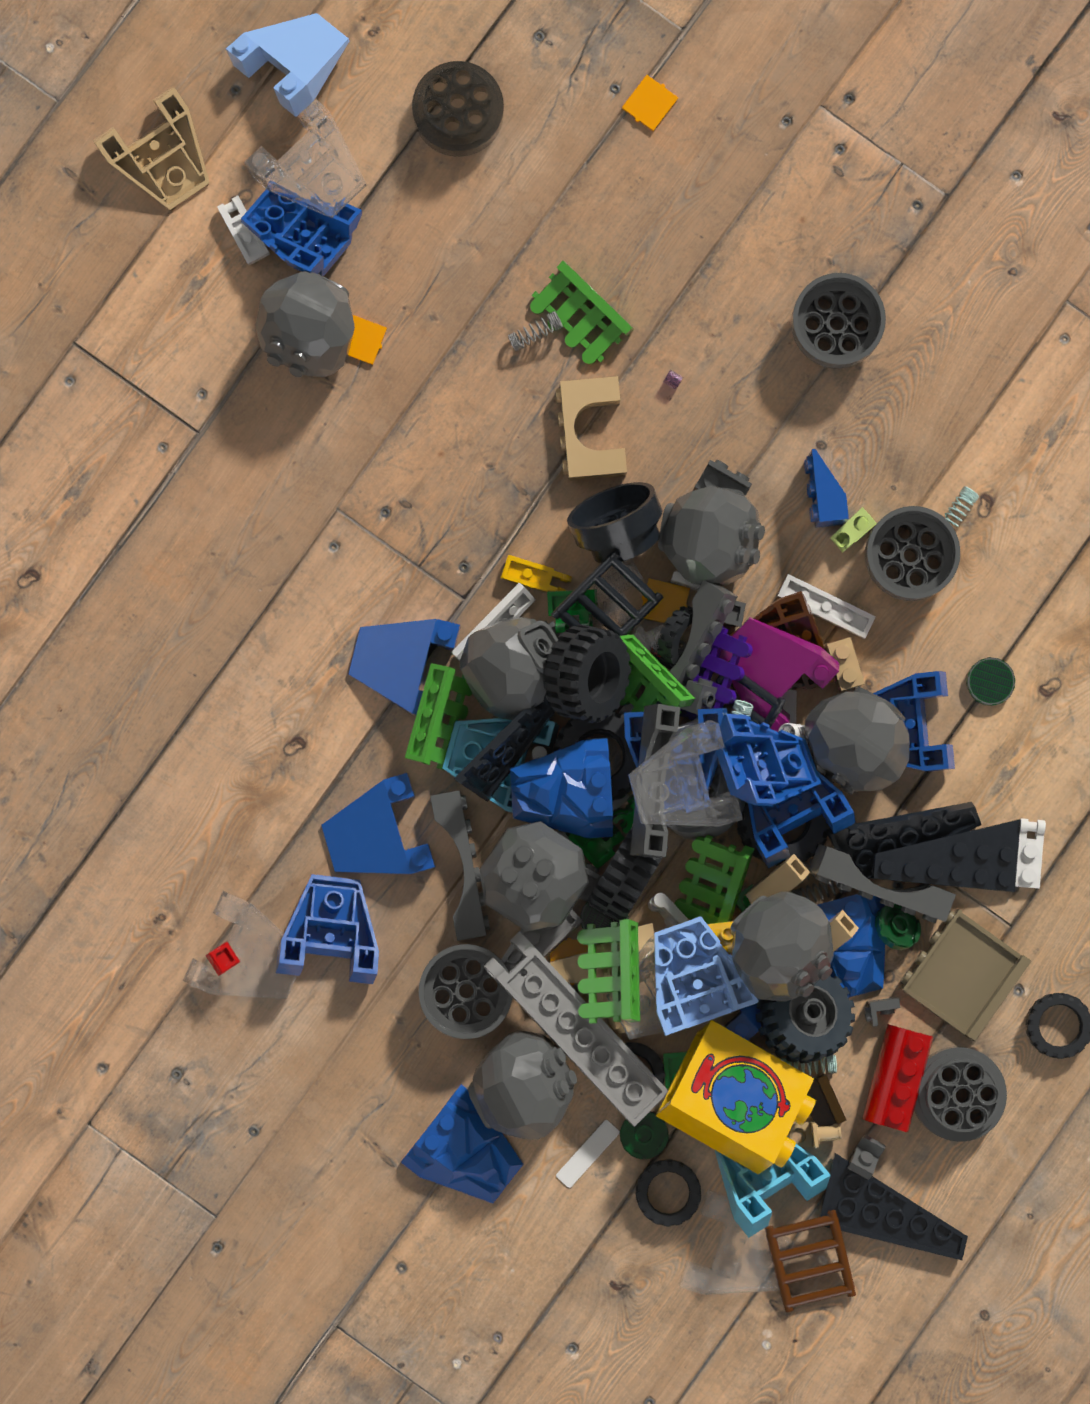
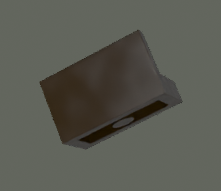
[807,1074,847,1127]

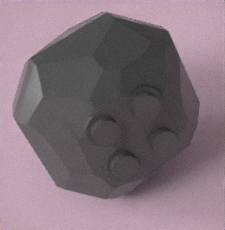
[255,271,355,377]
[658,486,765,586]
[460,617,558,720]
[804,686,909,795]
[479,821,589,932]
[730,891,834,1002]
[468,1030,577,1140]

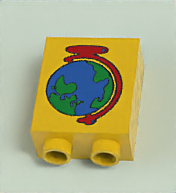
[656,1020,815,1175]

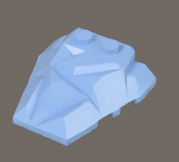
[654,916,758,1036]

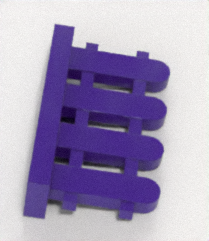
[679,626,753,721]

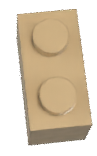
[825,637,865,693]

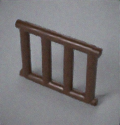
[765,1210,856,1312]

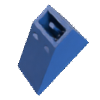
[804,449,849,528]

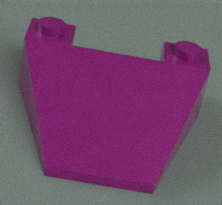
[719,617,839,732]

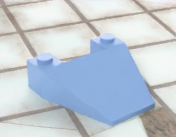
[226,13,350,117]

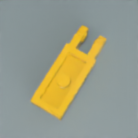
[501,555,572,593]

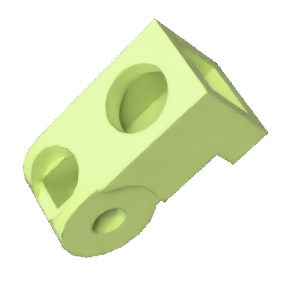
[830,507,877,553]

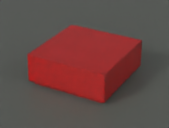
[205,942,240,976]

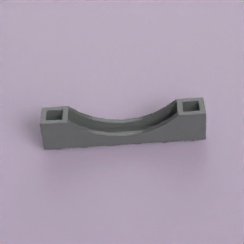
[656,580,738,704]
[630,704,680,858]
[430,791,490,941]
[809,843,956,923]

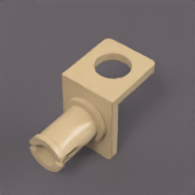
[787,1121,842,1148]

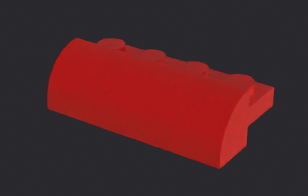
[862,1024,933,1132]

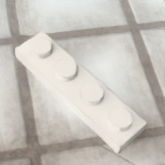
[777,574,876,639]
[451,583,536,661]

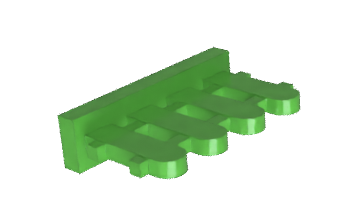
[530,261,634,364]
[620,634,695,715]
[405,663,472,770]
[674,835,754,924]
[577,919,640,1024]

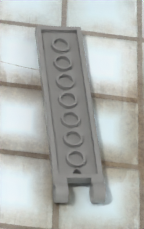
[483,932,668,1127]

